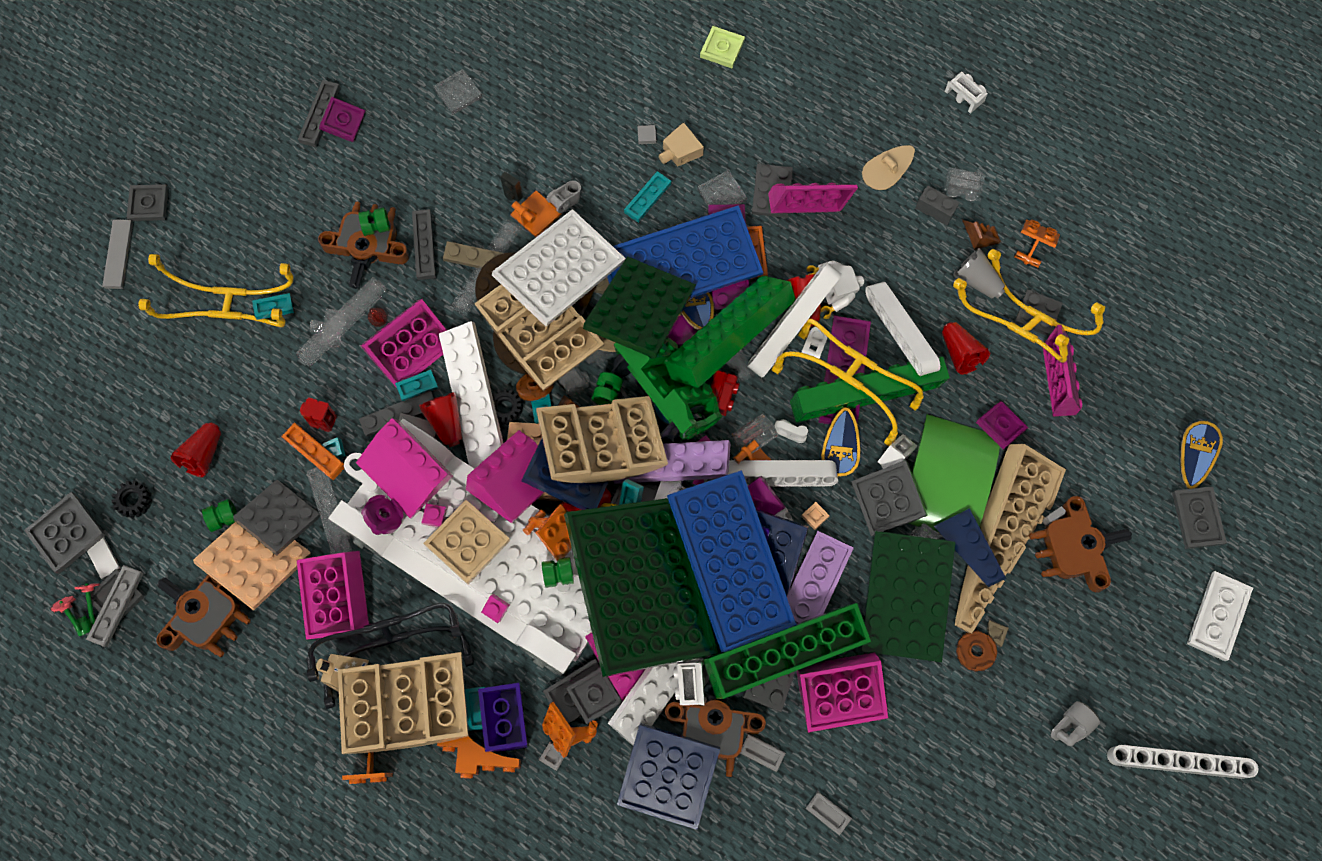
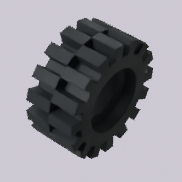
[492,388,523,425]
[111,481,152,518]

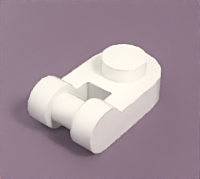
[801,327,827,359]
[773,419,808,443]

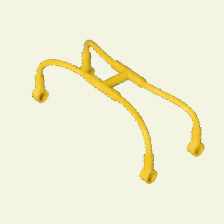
[953,249,1105,363]
[139,254,294,327]
[772,319,924,446]

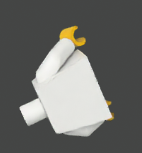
[806,261,864,319]

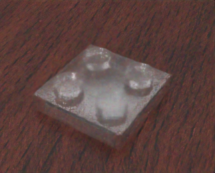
[433,69,483,115]
[697,170,747,205]

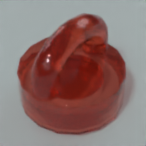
[368,308,387,327]

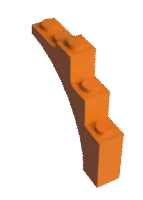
[437,736,521,779]

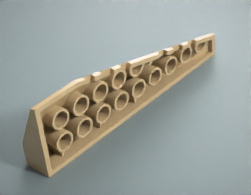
[955,444,1066,633]

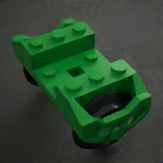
[611,337,723,443]

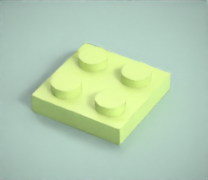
[700,26,745,68]

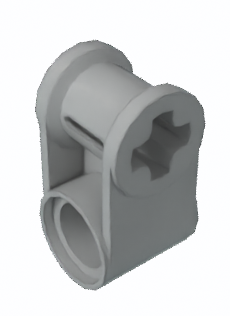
[546,181,581,213]

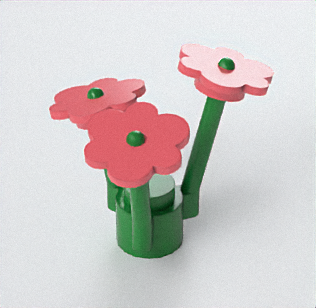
[51,583,100,636]

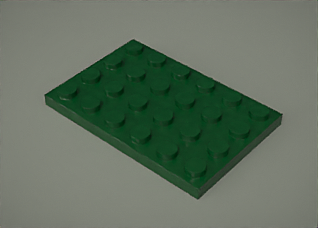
[583,256,696,359]
[861,531,955,662]

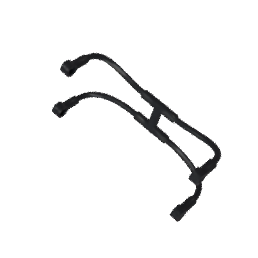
[307,603,474,709]

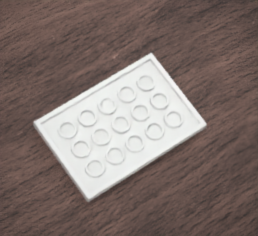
[492,209,626,326]

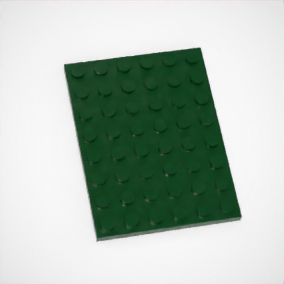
[564,498,718,677]

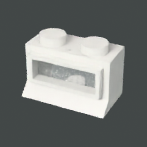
[945,72,988,114]
[674,660,707,705]

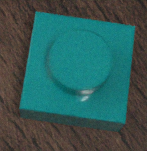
[321,437,345,459]

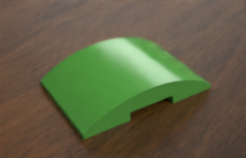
[908,414,1000,533]

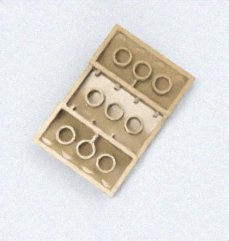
[475,285,604,391]
[536,396,668,483]
[338,652,469,754]

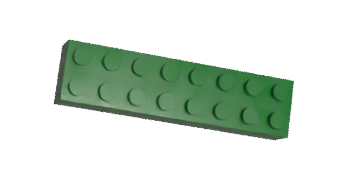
[664,276,796,388]
[790,356,950,423]
[703,603,871,699]

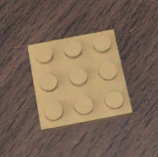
[423,500,511,585]

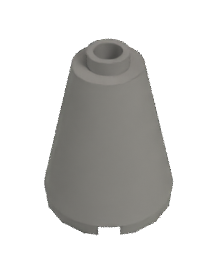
[953,248,1005,299]

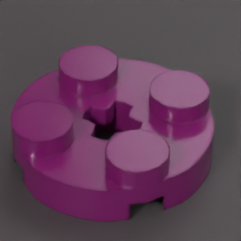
[361,495,404,535]

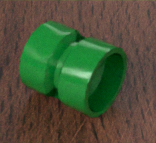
[358,207,390,236]
[592,372,623,405]
[202,499,237,532]
[541,557,574,588]

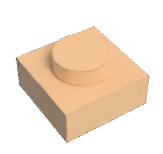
[801,502,829,530]

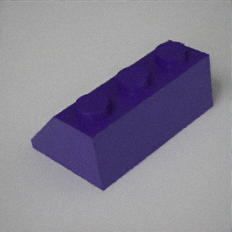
[478,683,528,752]

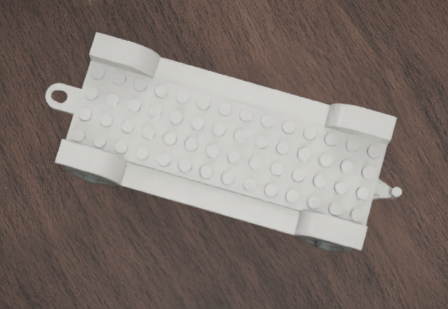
[328,419,592,675]

